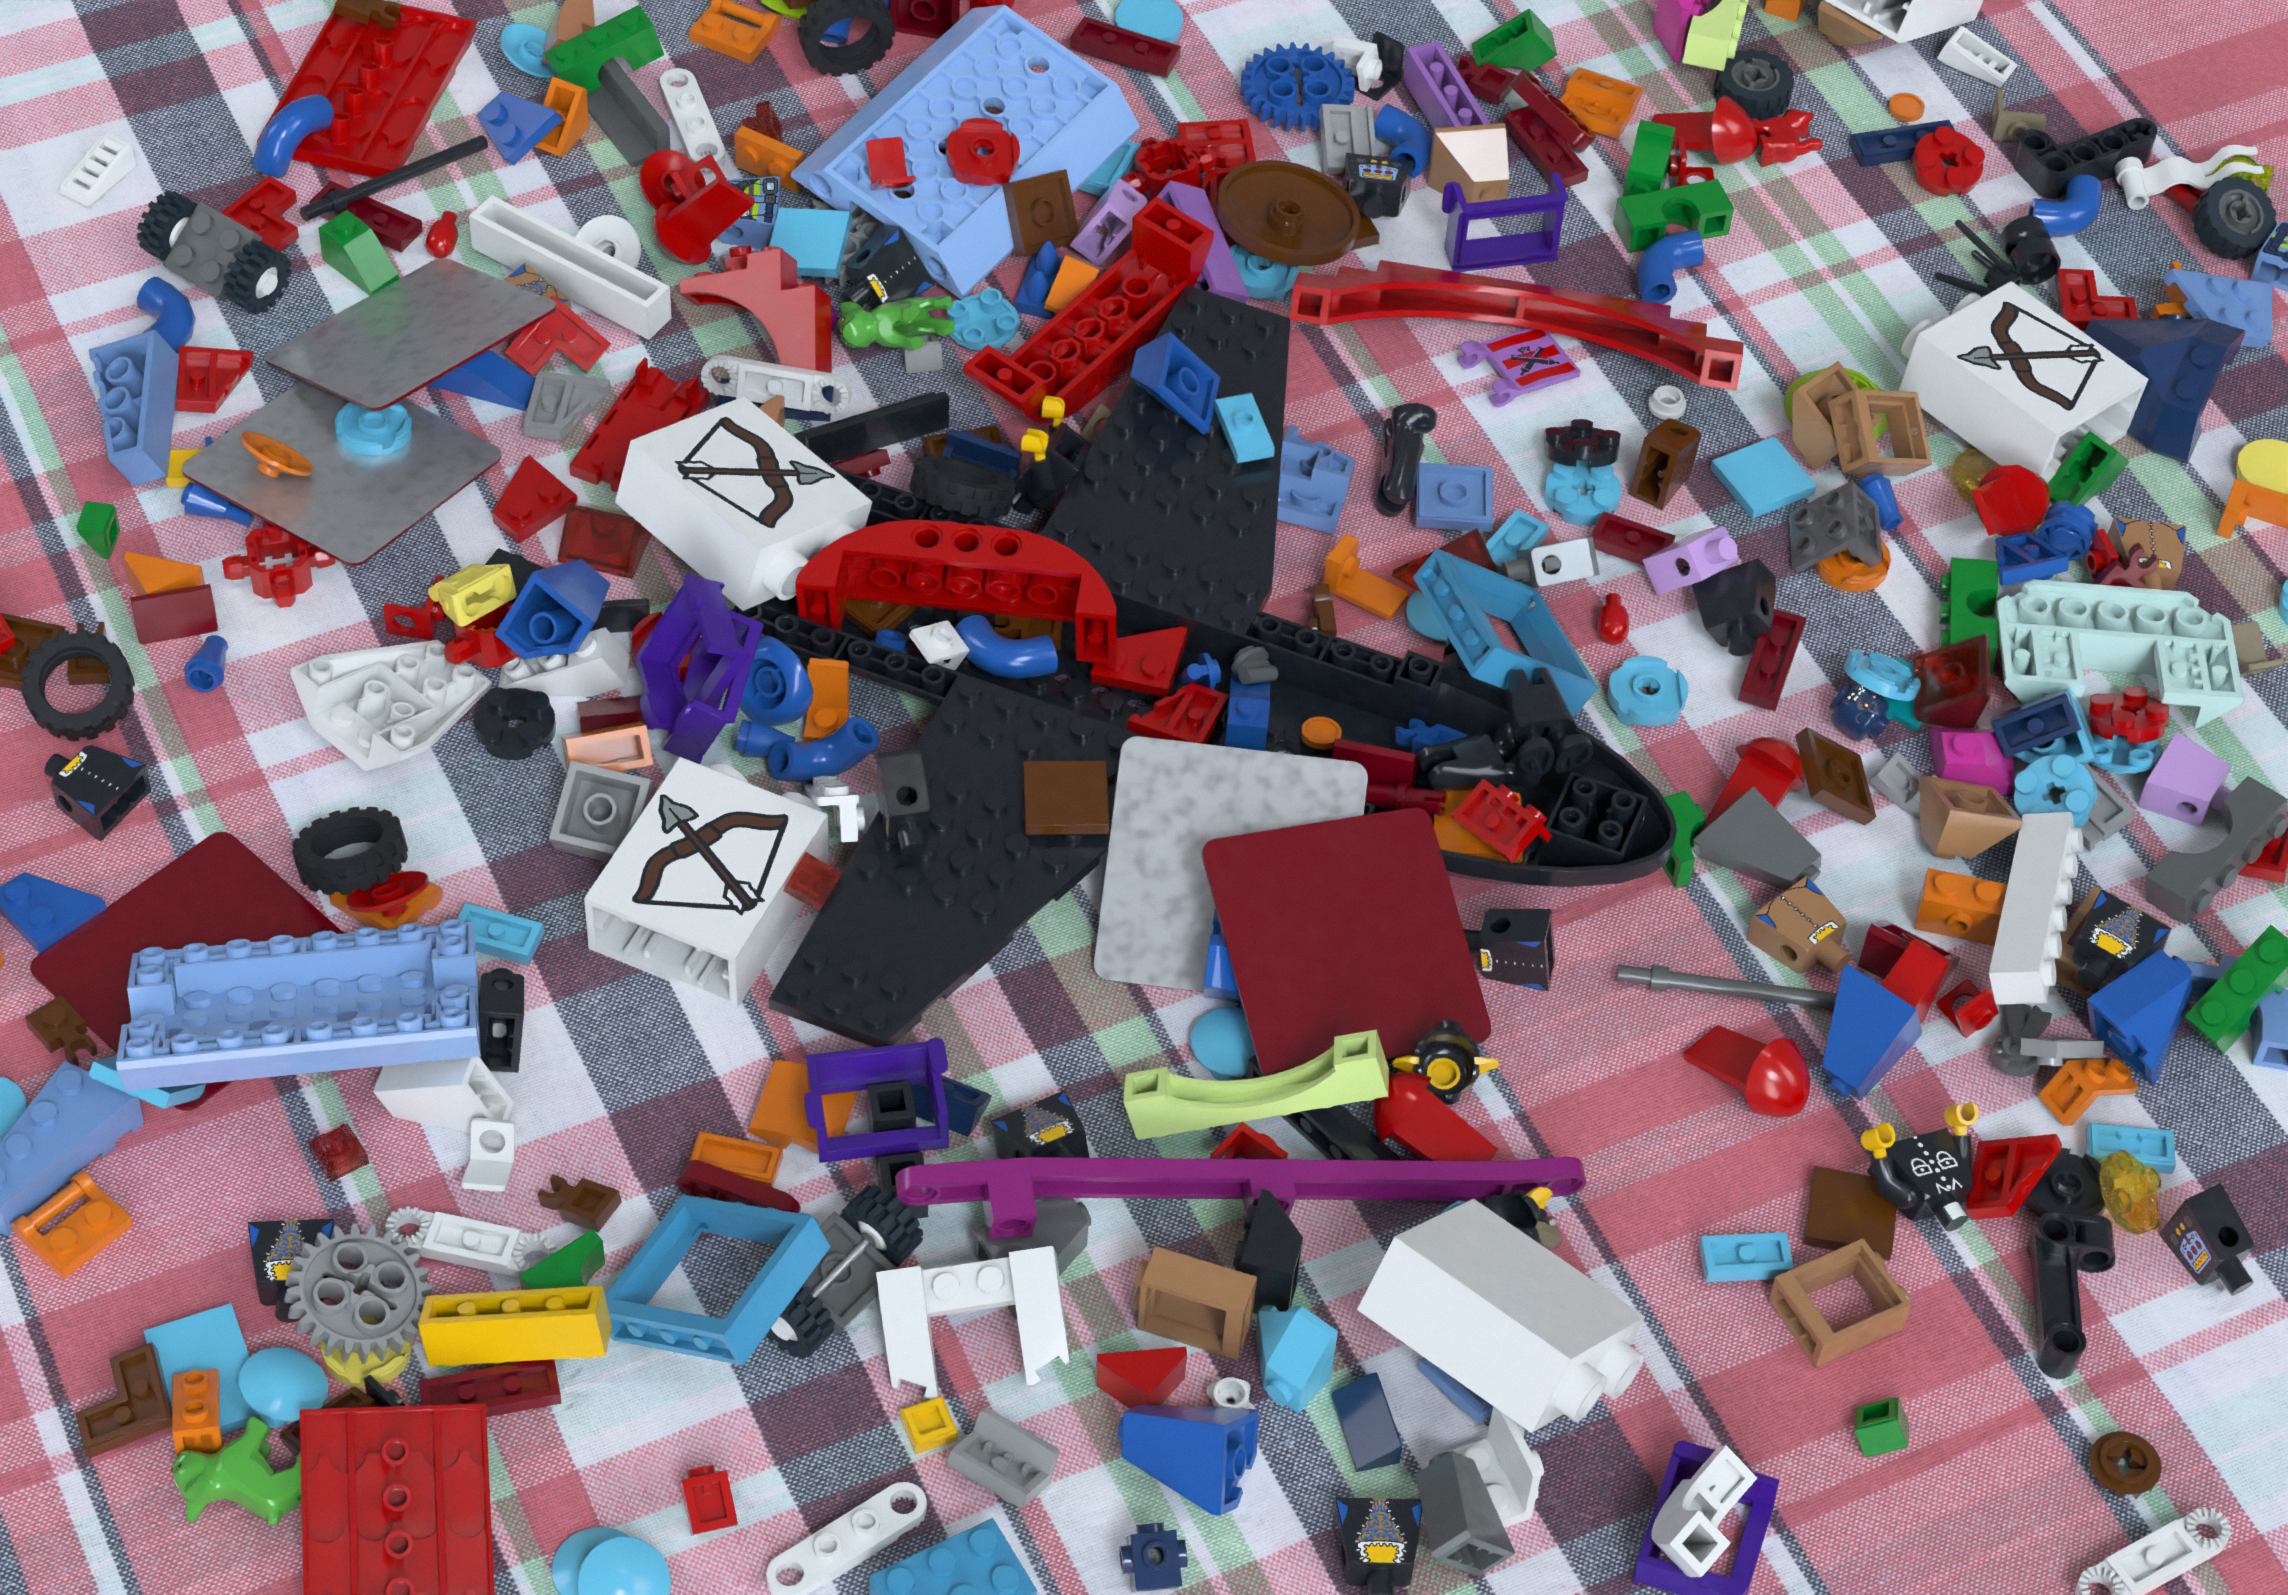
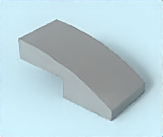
[1869,751,1938,820]

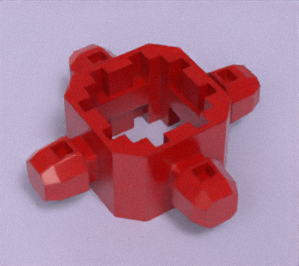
[1121,137,1217,202]
[222,520,336,608]
[443,602,523,668]

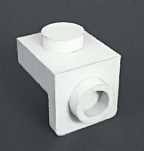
[1333,36,1382,92]

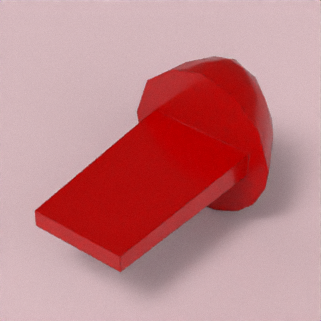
[1651,95,1757,165]
[653,177,755,264]
[1971,465,2050,537]
[1703,737,1805,830]
[1683,1025,1810,1117]
[1372,1072,1498,1161]

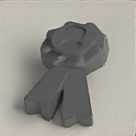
[1990,1004,2052,1077]

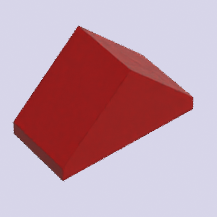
[1881,938,1950,1024]
[1095,1346,1187,1409]

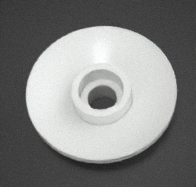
[575,215,641,269]

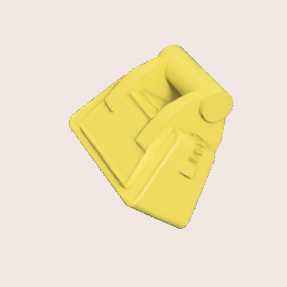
[428,564,517,627]

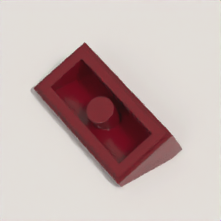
[130,584,218,644]
[577,695,646,732]

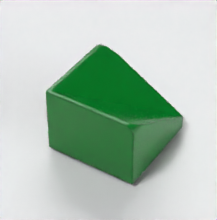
[76,501,120,559]
[1854,1397,1909,1457]

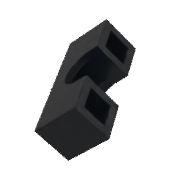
[867,1081,928,1219]

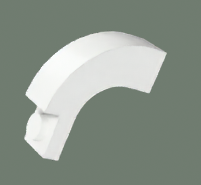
[1651,1445,1757,1577]

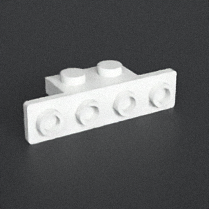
[804,776,865,842]

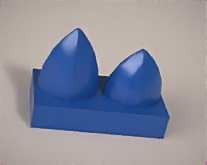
[1015,241,1064,320]

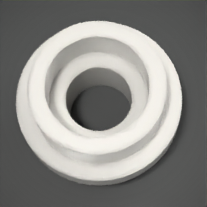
[1648,385,1686,420]

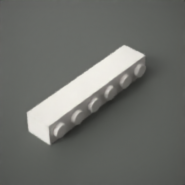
[469,195,672,340]
[1989,812,2083,1005]

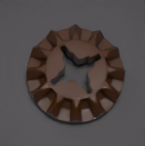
[2088,1431,2162,1499]

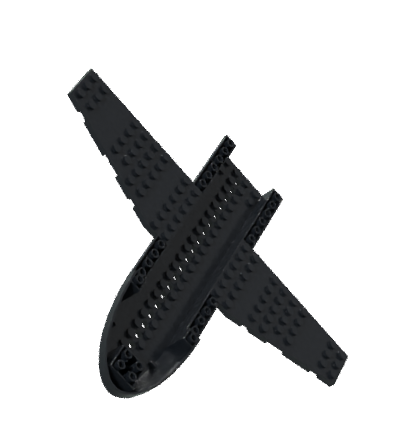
[732,285,1677,1047]

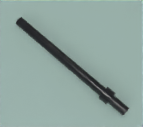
[300,135,488,221]

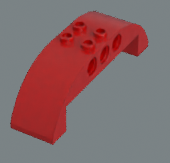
[963,197,1214,424]
[795,520,1117,665]

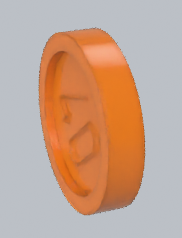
[1889,93,1925,122]
[1301,717,1342,750]

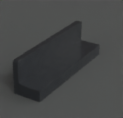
[794,391,949,464]
[1246,1055,1400,1161]

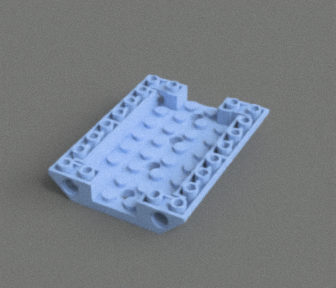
[791,5,1140,300]
[116,919,481,1091]

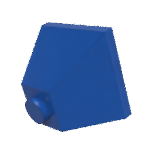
[1130,332,1221,435]

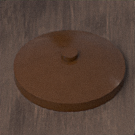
[1215,160,1361,266]

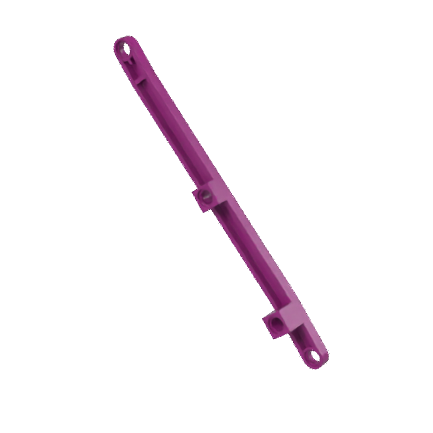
[895,1157,1586,1240]

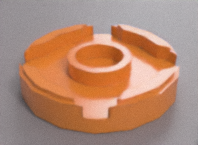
[1814,539,1891,592]

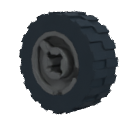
[1713,49,1794,121]
[2192,176,2277,260]

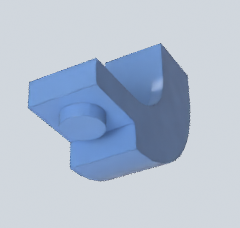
[2183,954,2288,1071]

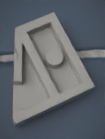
[523,371,610,441]

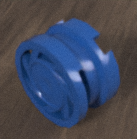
[2038,501,2098,561]

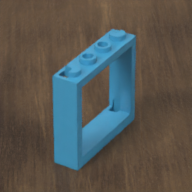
[1413,548,1598,717]
[605,1195,831,1365]

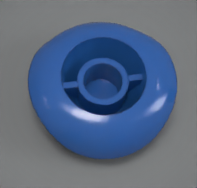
[739,635,813,726]

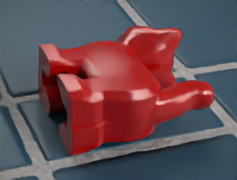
[1751,109,1823,167]

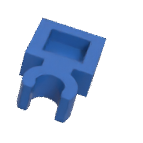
[1395,718,1469,754]

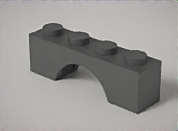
[2146,776,2288,925]

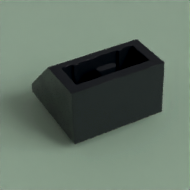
[1233,1189,1303,1314]

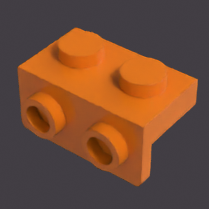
[734,126,804,193]

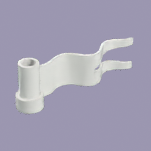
[2114,145,2264,210]

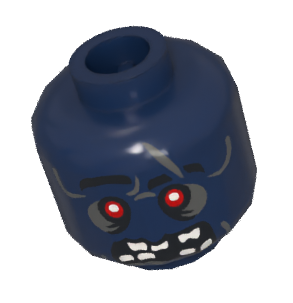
[1829,683,1890,742]

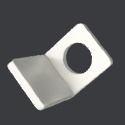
[909,620,970,670]
[461,1118,515,1192]

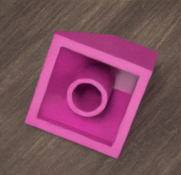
[1928,727,2016,796]

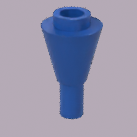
[181,482,255,527]

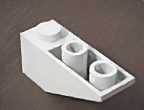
[499,627,630,697]

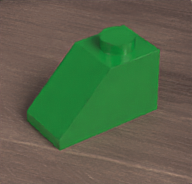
[318,210,400,296]

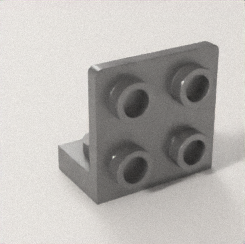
[1789,481,1882,572]

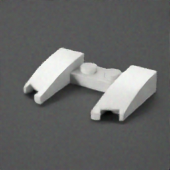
[876,1246,1070,1400]

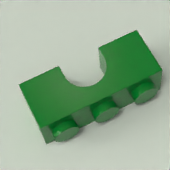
[544,5,665,94]
[1613,179,1734,254]
[1939,557,1998,674]
[2185,924,2288,1055]

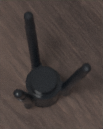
[1935,220,2022,296]

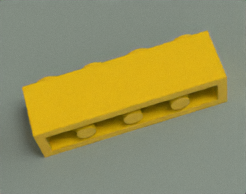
[418,1285,612,1367]

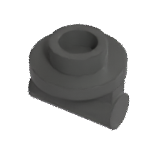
[1231,646,1278,685]

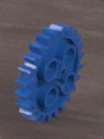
[1240,42,1355,132]

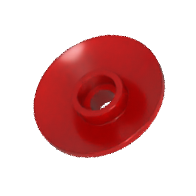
[639,150,706,210]
[347,871,429,917]

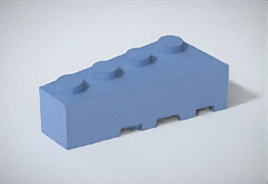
[89,330,179,486]
[0,1061,145,1236]

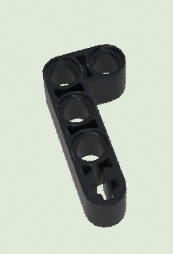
[2013,118,2158,199]

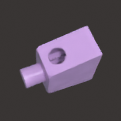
[1070,179,1147,265]
[1642,525,1738,595]
[2138,732,2232,826]

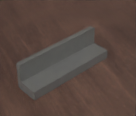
[587,58,671,167]

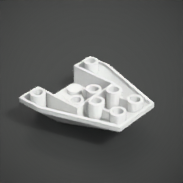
[290,640,492,771]

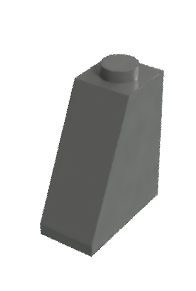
[1693,786,1821,891]
[974,1198,1091,1320]
[1416,1451,1516,1577]

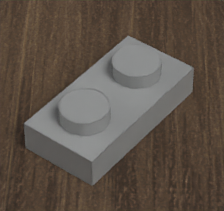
[2020,1037,2104,1066]

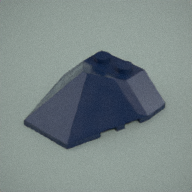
[2085,319,2246,464]

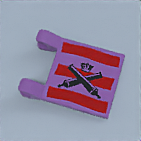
[1457,328,1581,407]

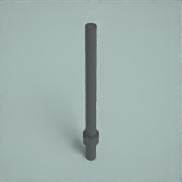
[1616,965,1837,1009]

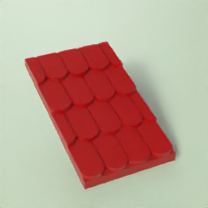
[257,0,477,178]
[299,1404,495,1595]

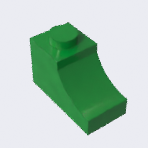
[1472,8,1557,72]
[1622,120,1676,197]
[2048,430,2129,507]
[1662,790,1706,889]
[519,1229,605,1290]

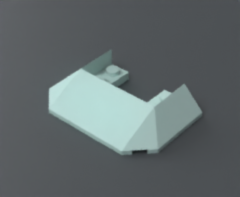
[1995,579,2244,730]

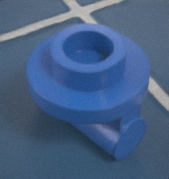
[1178,652,1221,690]

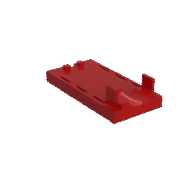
[569,357,709,492]

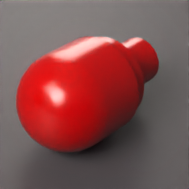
[425,211,459,259]
[1598,593,1629,645]

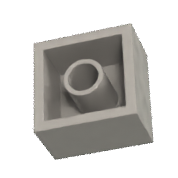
[549,760,656,862]

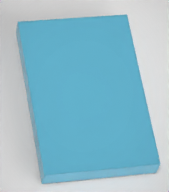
[143,1303,261,1435]

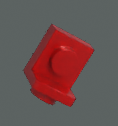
[678,1465,738,1536]

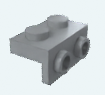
[946,1407,1060,1509]

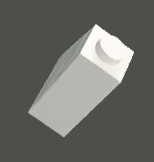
[373,1057,514,1138]

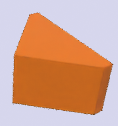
[534,76,589,157]
[1044,255,1106,314]
[123,551,205,596]

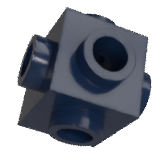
[1119,1522,1188,1593]

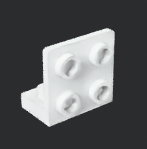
[1447,1406,1544,1528]

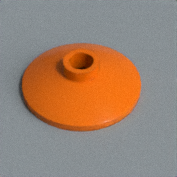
[240,432,313,478]

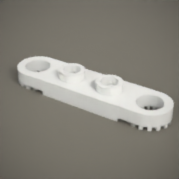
[660,68,725,174]
[701,355,852,414]
[385,1206,557,1278]
[766,1482,927,1595]
[2075,1507,2231,1595]

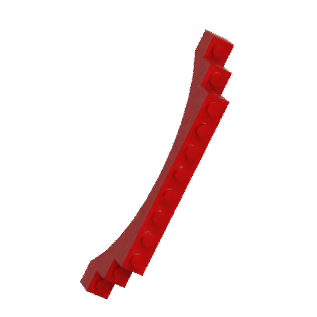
[1289,260,1744,391]

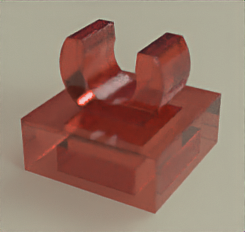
[742,100,783,143]
[783,852,842,912]
[308,1124,369,1183]

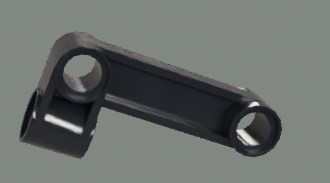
[2027,1212,2115,1379]

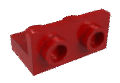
[1451,779,1552,863]

